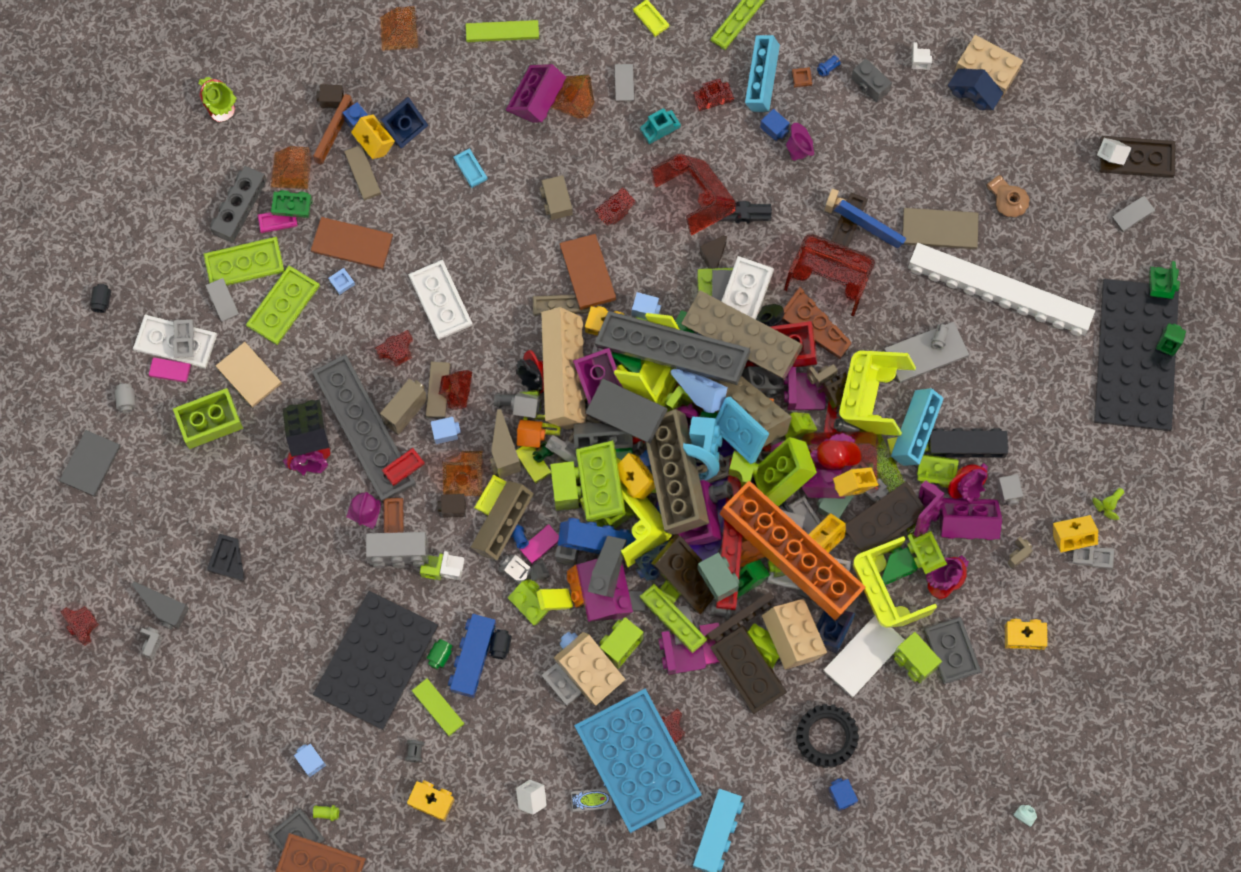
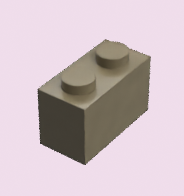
[539,175,573,220]

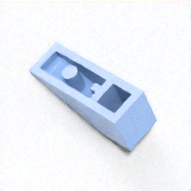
[671,369,728,413]

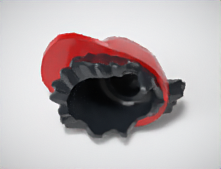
[516,350,544,393]

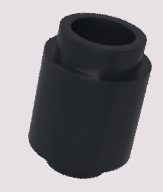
[90,284,111,313]
[490,629,512,660]

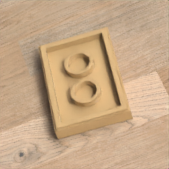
[216,342,282,408]

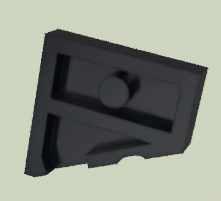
[207,533,244,582]

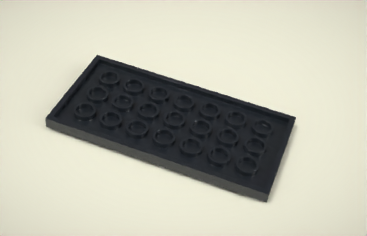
[1094,279,1179,431]

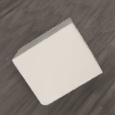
[912,42,932,70]
[1097,138,1131,165]
[440,551,464,580]
[516,780,547,814]

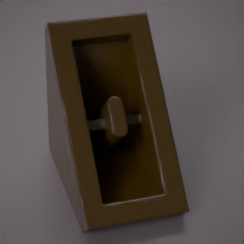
[700,235,727,269]

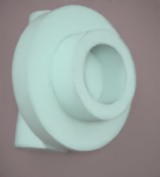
[1013,805,1037,827]

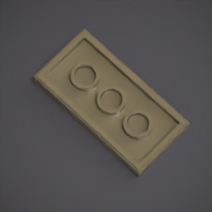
[902,208,979,249]

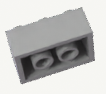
[366,532,429,568]

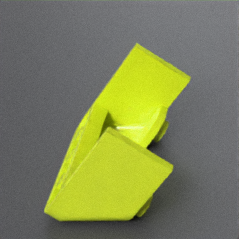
[614,313,680,406]
[839,351,916,436]
[580,483,672,568]
[853,536,937,628]

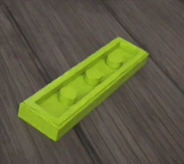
[710,0,765,50]
[466,20,539,42]
[639,584,707,653]

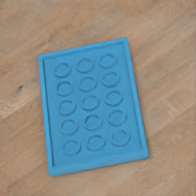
[574,689,702,834]

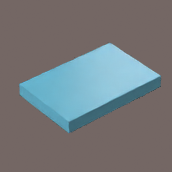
[716,397,769,464]

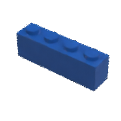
[558,518,636,559]
[448,614,496,698]

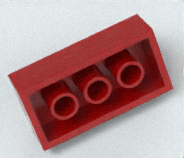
[744,321,817,369]

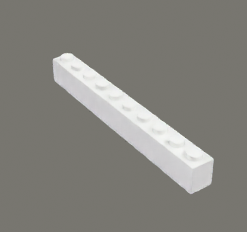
[908,243,1095,336]

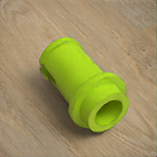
[313,805,339,821]

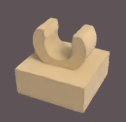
[825,189,846,213]

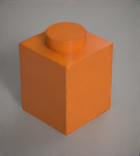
[517,420,546,448]

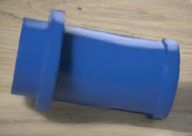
[817,55,841,77]
[511,524,529,549]

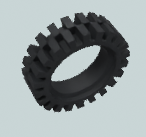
[796,704,859,768]

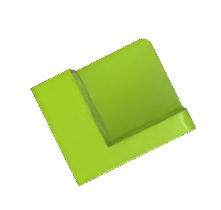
[420,553,444,580]

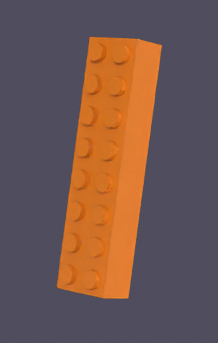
[720,481,866,621]

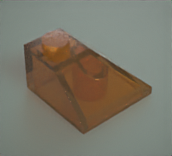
[380,6,419,51]
[551,75,595,118]
[271,146,312,189]
[442,451,483,496]

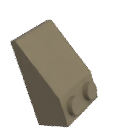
[489,409,521,478]

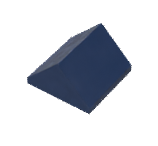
[380,97,429,149]
[816,611,856,654]

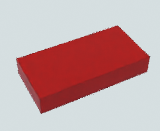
[382,448,425,487]

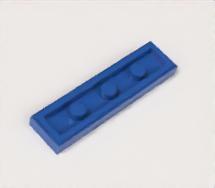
[834,200,906,248]

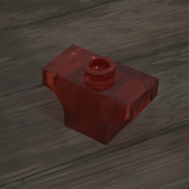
[693,78,734,111]
[595,188,635,225]
[375,330,413,367]
[438,370,473,410]
[60,606,99,646]
[661,709,685,744]

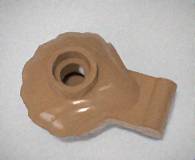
[986,175,1030,217]

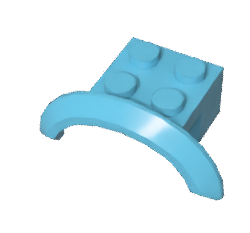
[683,417,722,481]

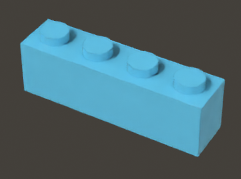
[745,35,780,112]
[891,388,944,466]
[693,789,744,872]

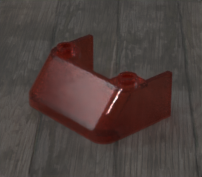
[651,154,736,236]
[784,234,875,317]
[801,432,879,490]

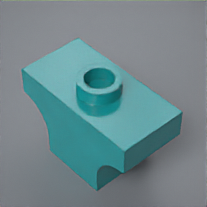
[640,108,681,144]

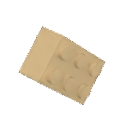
[955,35,1023,98]
[762,599,827,670]
[554,632,626,706]

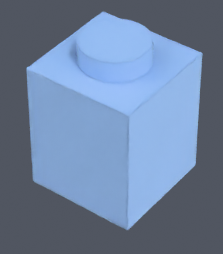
[631,292,661,320]
[431,417,461,444]
[294,744,326,777]

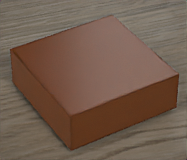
[792,67,813,88]

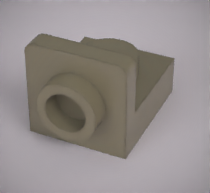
[807,364,838,388]
[1008,537,1033,569]

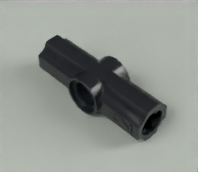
[715,201,772,224]

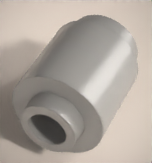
[115,384,136,413]

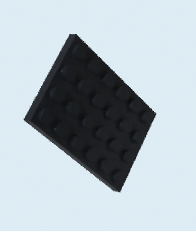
[313,591,438,730]

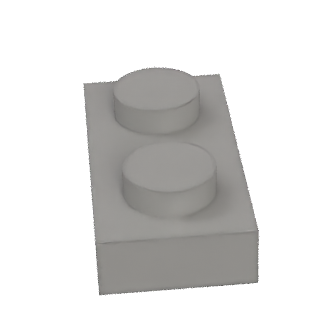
[542,663,582,706]

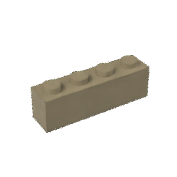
[471,481,534,561]

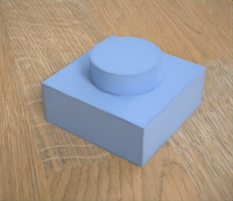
[328,268,355,295]

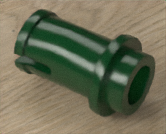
[532,442,554,462]

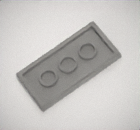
[884,322,969,383]

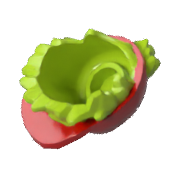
[198,77,237,122]

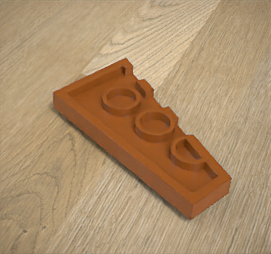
[782,287,852,360]

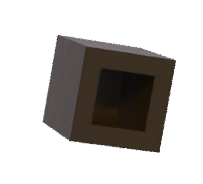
[316,84,344,109]
[438,494,466,518]

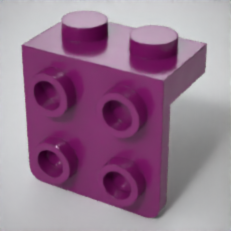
[784,367,826,410]
[914,480,944,537]
[658,631,706,675]

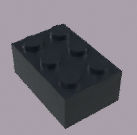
[282,399,330,457]

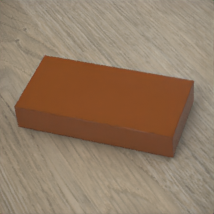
[384,498,404,533]

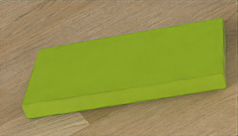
[203,237,284,286]
[246,266,320,345]
[576,440,626,522]

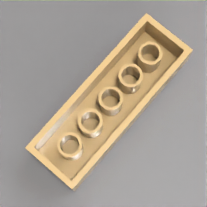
[541,307,587,429]

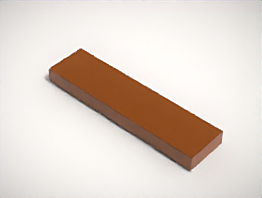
[313,94,353,165]

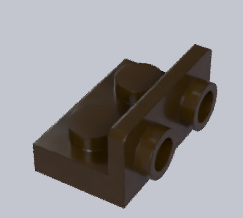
[817,372,848,409]

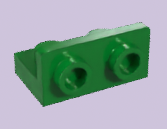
[271,190,313,218]
[1149,261,1180,299]

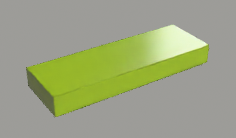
[412,678,464,736]

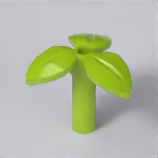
[1092,488,1124,520]

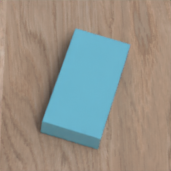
[453,148,488,188]

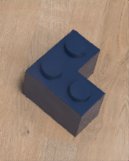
[948,69,1003,110]

